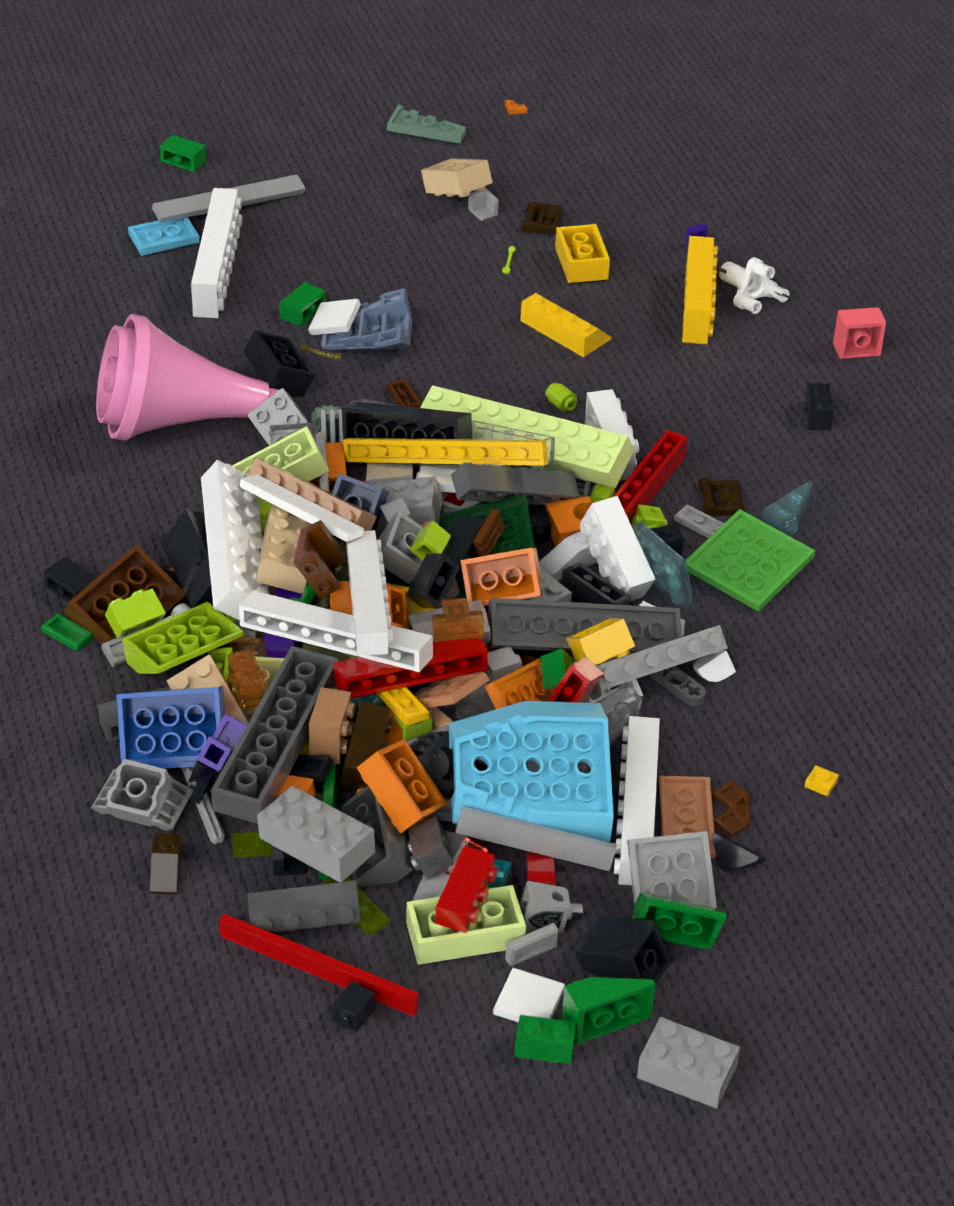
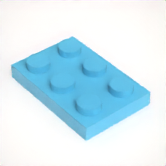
[128,217,200,256]

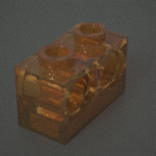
[227,649,266,710]

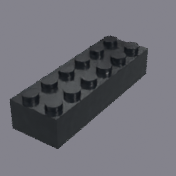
[341,402,473,440]

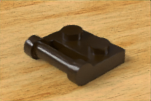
[520,202,563,235]
[698,477,745,516]

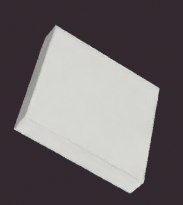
[308,299,361,335]
[493,968,565,1022]

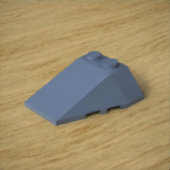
[321,288,412,351]

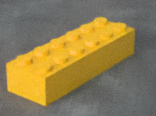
[682,236,718,344]

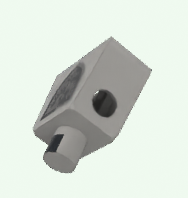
[519,881,583,934]

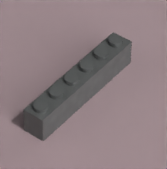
[451,462,580,506]

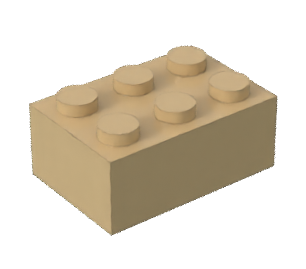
[421,159,492,197]

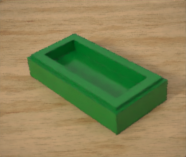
[41,613,94,652]

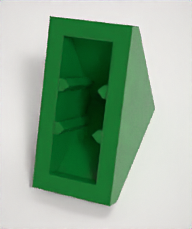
[541,648,576,690]

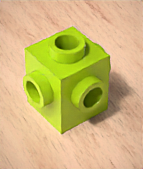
[632,505,667,532]

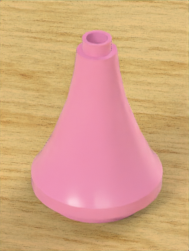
[96,314,279,441]

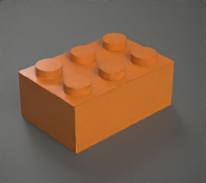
[357,739,448,834]

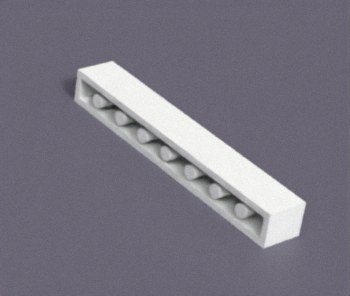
[346,531,393,656]
[239,591,433,672]
[614,716,660,885]

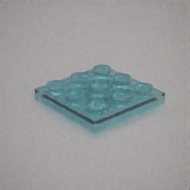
[634,522,694,610]

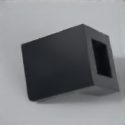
[272,845,305,876]

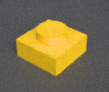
[804,765,839,796]

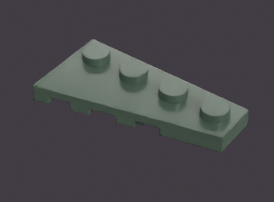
[387,105,466,144]

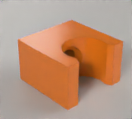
[545,496,592,547]

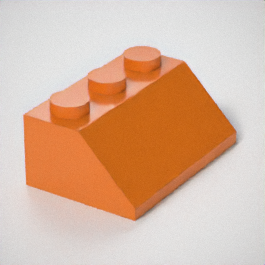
[460,548,541,606]

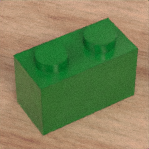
[160,135,207,172]
[279,282,325,327]
[515,1015,576,1064]

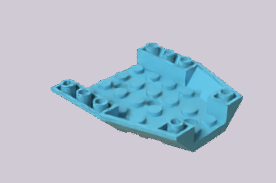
[449,701,614,842]

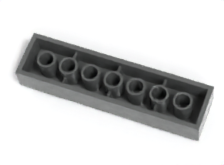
[211,646,339,824]

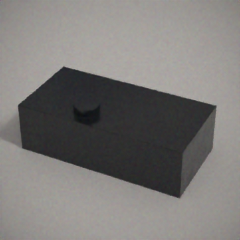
[161,509,213,608]

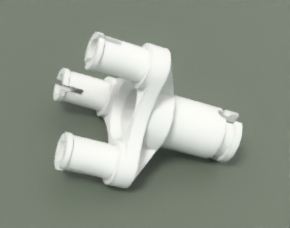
[719,257,789,314]

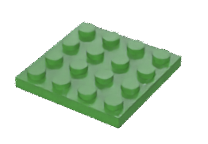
[683,509,815,612]

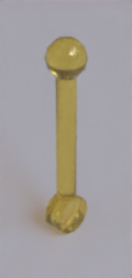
[300,344,341,361]

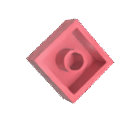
[833,307,886,359]

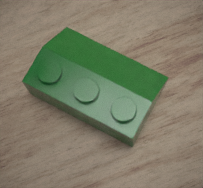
[632,892,726,949]

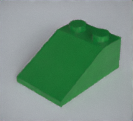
[562,977,655,1045]

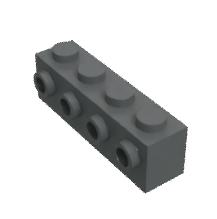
[248,880,360,933]

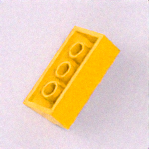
[521,293,612,357]

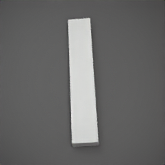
[240,474,364,542]

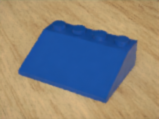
[116,686,225,768]

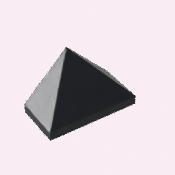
[711,833,766,872]

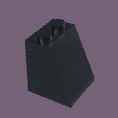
[574,914,671,986]

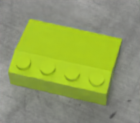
[122,602,244,674]

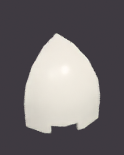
[693,650,736,682]

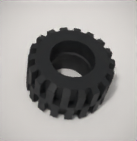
[410,731,476,796]

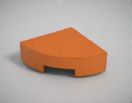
[505,100,528,115]

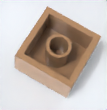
[309,687,355,764]

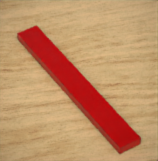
[219,914,419,1016]

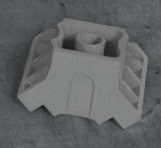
[91,759,193,831]

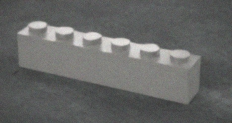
[591,625,728,694]

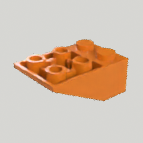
[330,581,409,630]

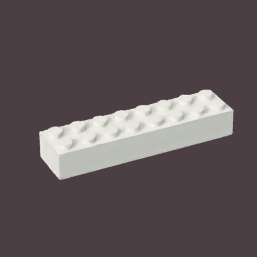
[191,188,242,318]
[201,460,269,620]

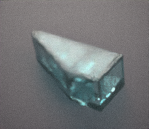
[762,481,813,535]

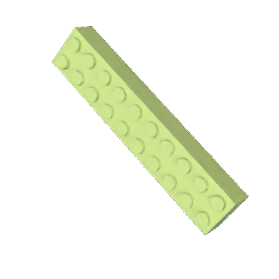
[420,385,634,488]

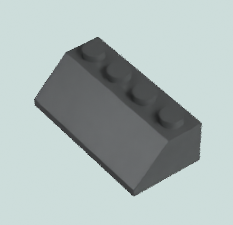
[339,785,413,887]

